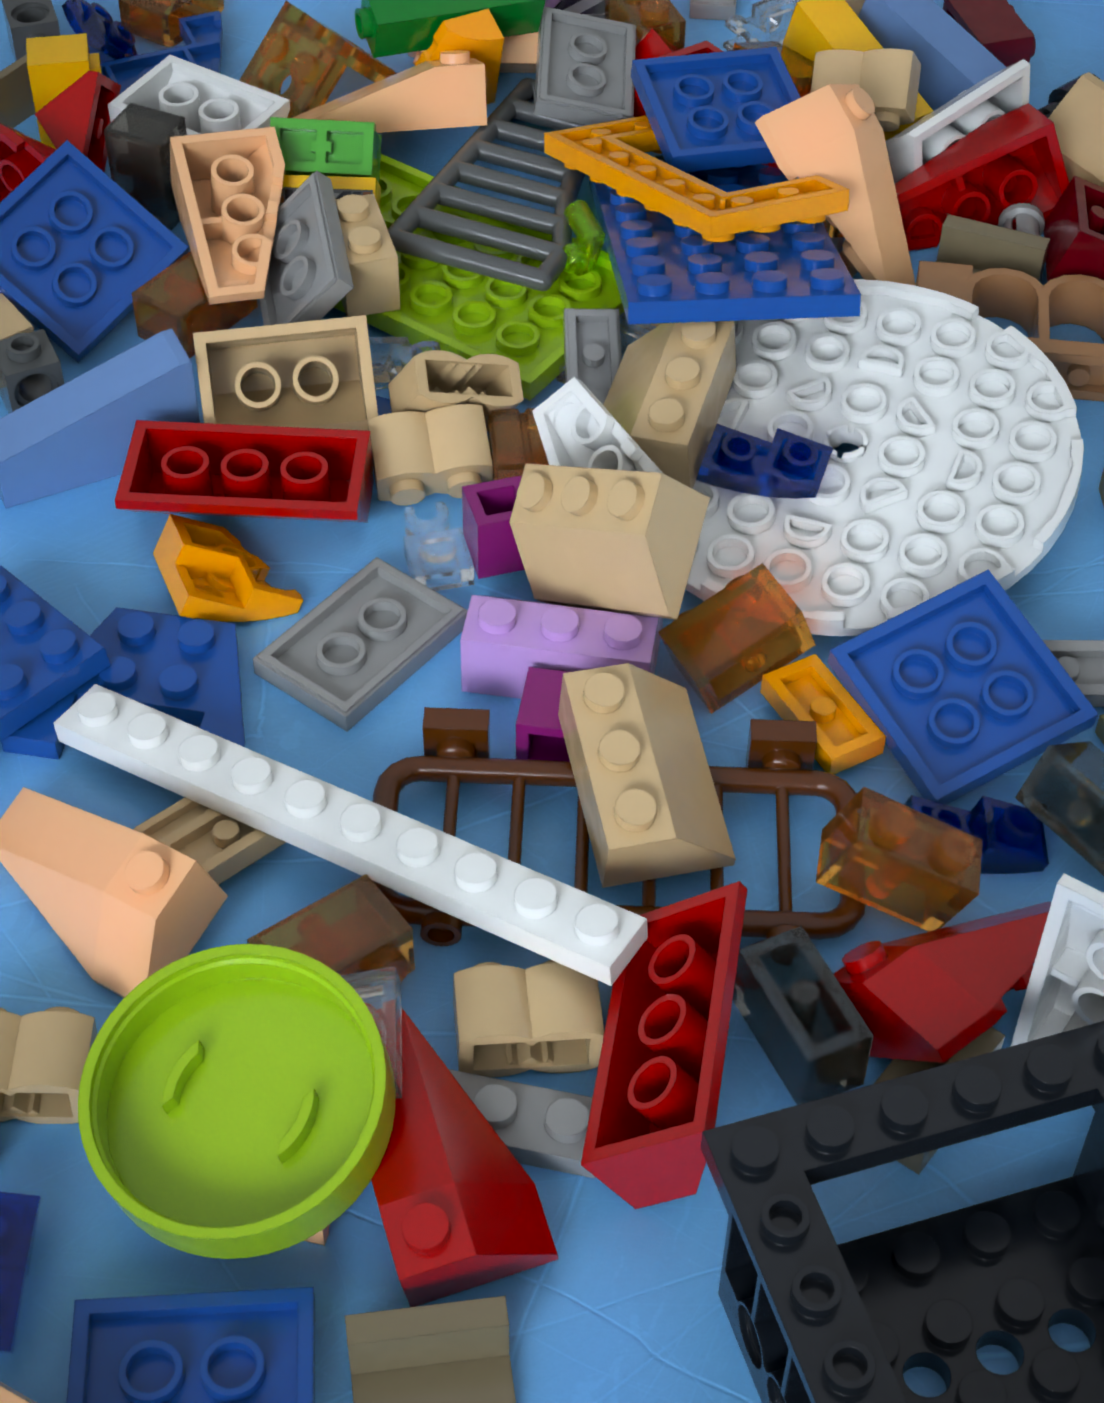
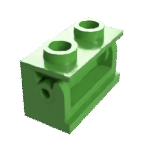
[270,117,382,183]

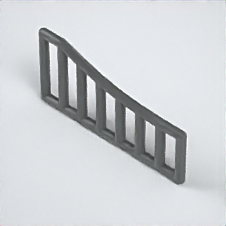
[388,78,587,291]

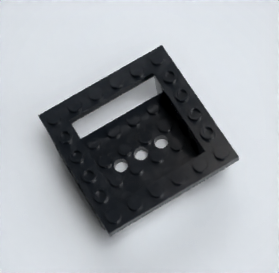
[701,1021,1104,1403]

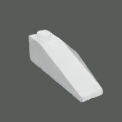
[532,377,663,473]
[1010,873,1104,1047]

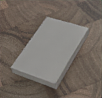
[533,7,636,125]
[259,170,354,326]
[253,557,468,731]

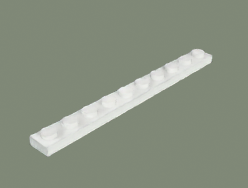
[53,684,648,986]

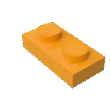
[760,654,886,774]

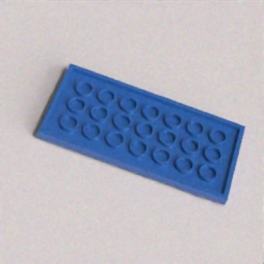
[589,155,861,324]

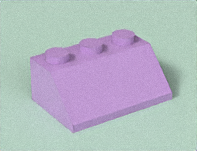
[460,595,663,699]

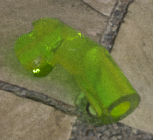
[563,200,605,276]

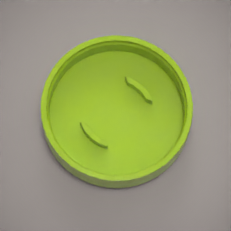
[78,944,396,1259]

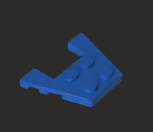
[101,11,223,95]
[1,607,245,760]

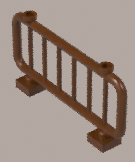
[364,707,867,959]

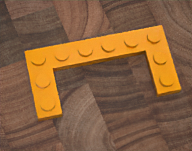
[544,115,850,242]

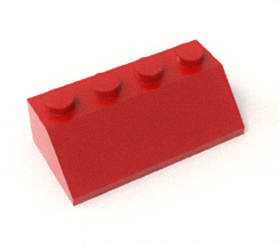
[115,420,374,523]
[581,881,748,1209]

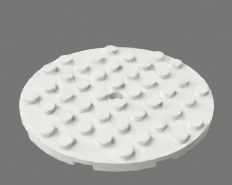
[686,279,1084,636]

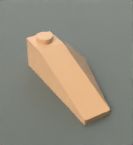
[0,787,228,998]

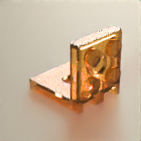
[239,1,397,118]

